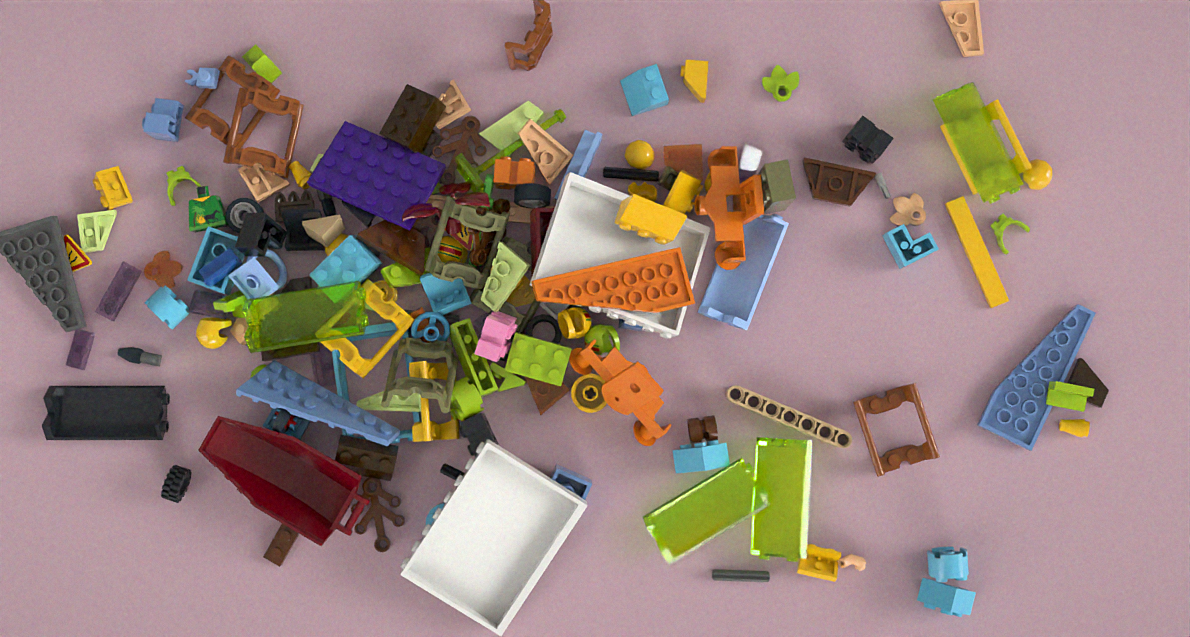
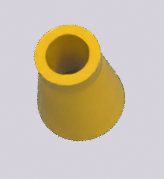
[289,161,312,190]
[1059,419,1090,438]

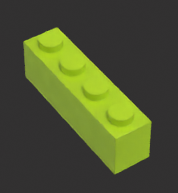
[449,318,498,398]

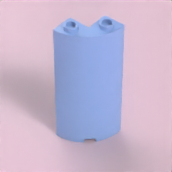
[697,214,789,330]

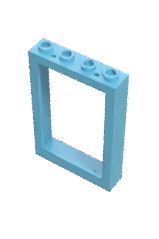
[332,322,422,444]

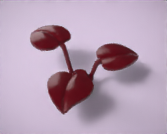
[402,182,490,234]

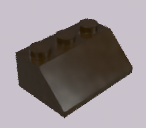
[335,435,399,481]

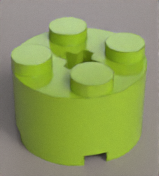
[450,376,484,421]

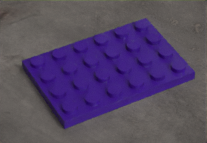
[307,121,446,230]

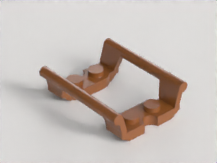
[504,0,553,71]
[185,55,280,148]
[223,87,304,178]
[853,383,940,477]

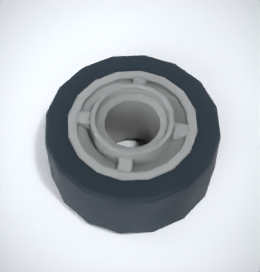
[514,183,551,209]
[226,198,264,234]

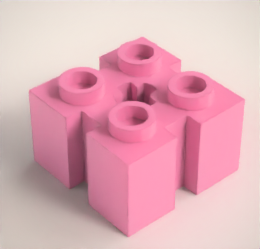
[474,311,518,362]

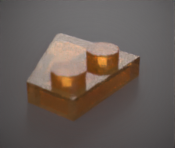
[663,144,703,181]

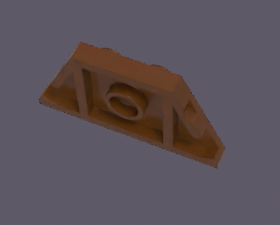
[802,157,876,207]
[356,220,425,276]

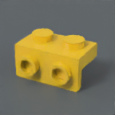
[797,544,841,582]

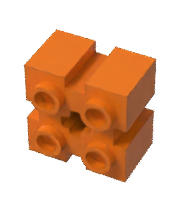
[493,157,536,190]

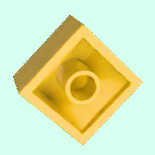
[663,170,703,214]

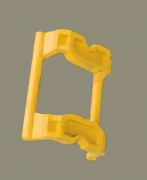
[940,99,1032,195]
[315,278,414,379]
[409,361,460,442]

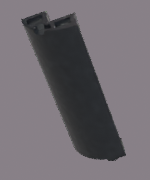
[42,386,170,440]

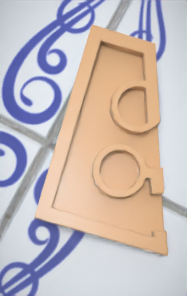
[939,0,984,57]

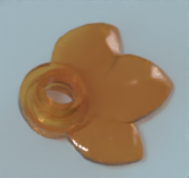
[144,251,183,288]

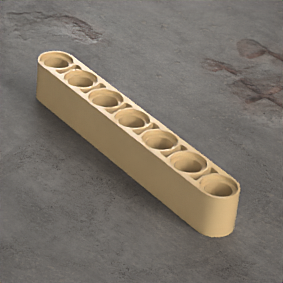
[725,385,852,448]

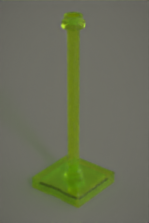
[455,109,566,192]

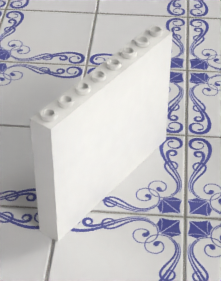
[530,172,711,339]
[400,439,588,636]

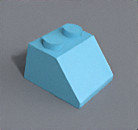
[620,64,669,116]

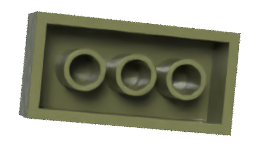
[757,159,796,215]

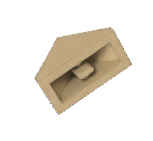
[302,215,345,247]

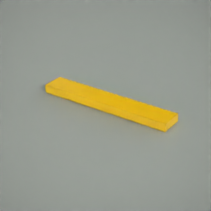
[945,196,1009,308]

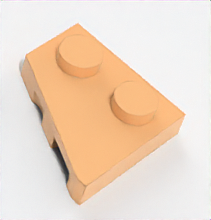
[436,79,472,129]
[238,163,290,203]

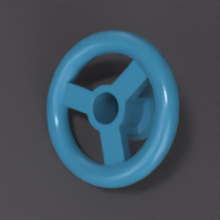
[411,312,450,343]

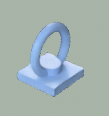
[228,249,287,306]

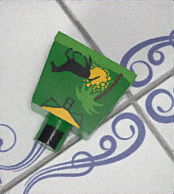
[189,186,228,233]

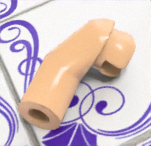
[838,554,866,571]

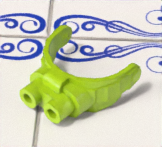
[166,166,202,206]
[990,213,1030,254]

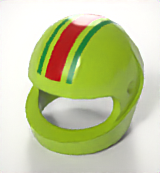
[584,324,620,355]

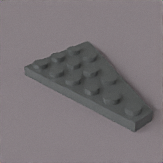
[0,216,87,332]

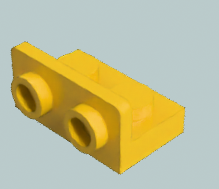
[93,166,133,210]

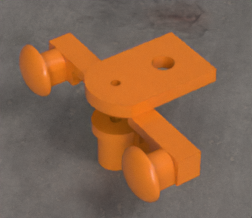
[695,146,764,270]
[569,339,672,446]

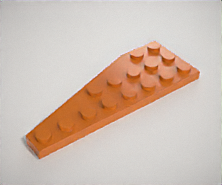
[531,247,695,313]

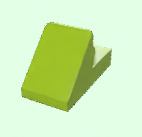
[242,44,282,83]
[213,290,252,318]
[490,362,527,392]

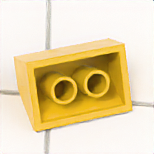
[614,194,687,245]

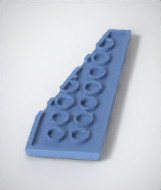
[977,304,1096,451]

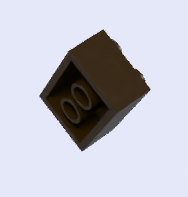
[379,84,446,153]

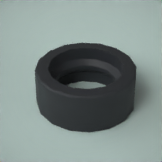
[525,314,562,344]

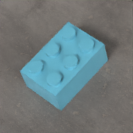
[187,226,245,295]
[309,235,383,303]

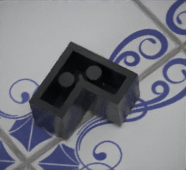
[235,213,287,257]

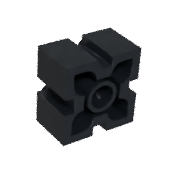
[842,115,894,164]
[459,413,499,457]

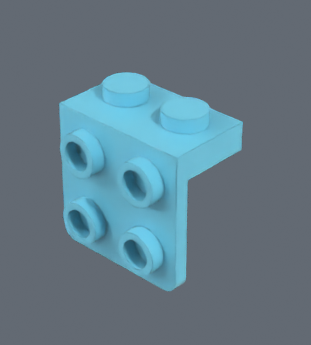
[420,273,471,315]

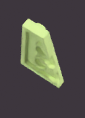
[479,101,544,157]
[481,241,531,312]

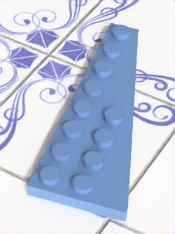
[236,360,400,446]

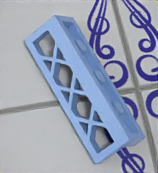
[554,130,603,200]

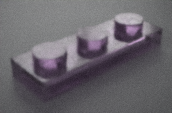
[95,261,142,321]

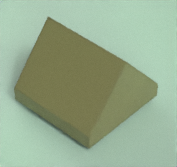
[657,166,679,191]

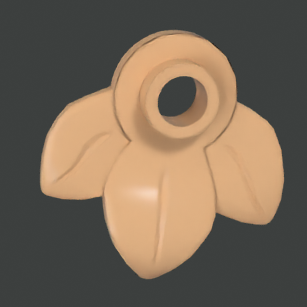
[890,193,926,226]

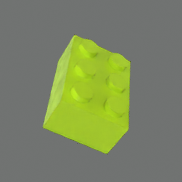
[504,332,572,386]

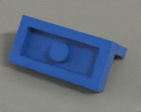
[199,248,243,287]

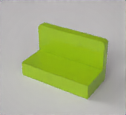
[1046,381,1094,412]

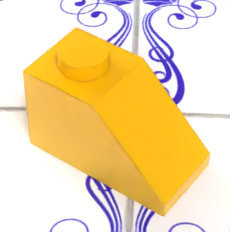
[680,59,709,103]

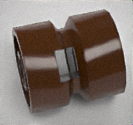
[687,415,718,443]

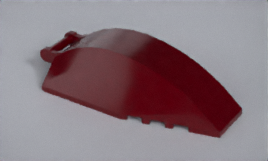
[198,416,370,546]

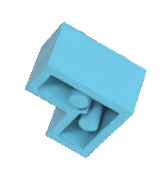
[882,224,939,269]
[672,440,730,474]
[917,578,976,617]

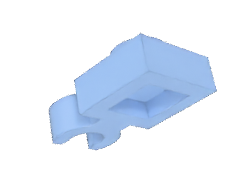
[185,68,220,89]

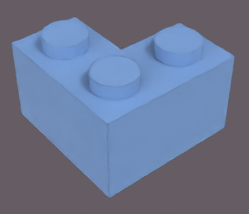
[142,98,184,142]

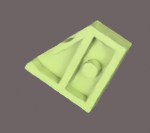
[77,210,117,253]

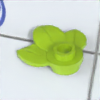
[762,65,799,102]

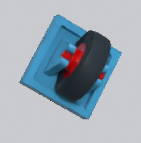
[263,408,311,440]

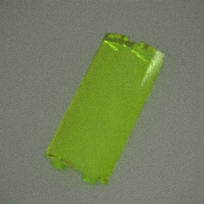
[932,82,1024,204]
[242,281,369,353]
[751,437,812,562]
[643,457,770,565]

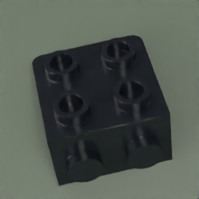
[281,208,325,251]

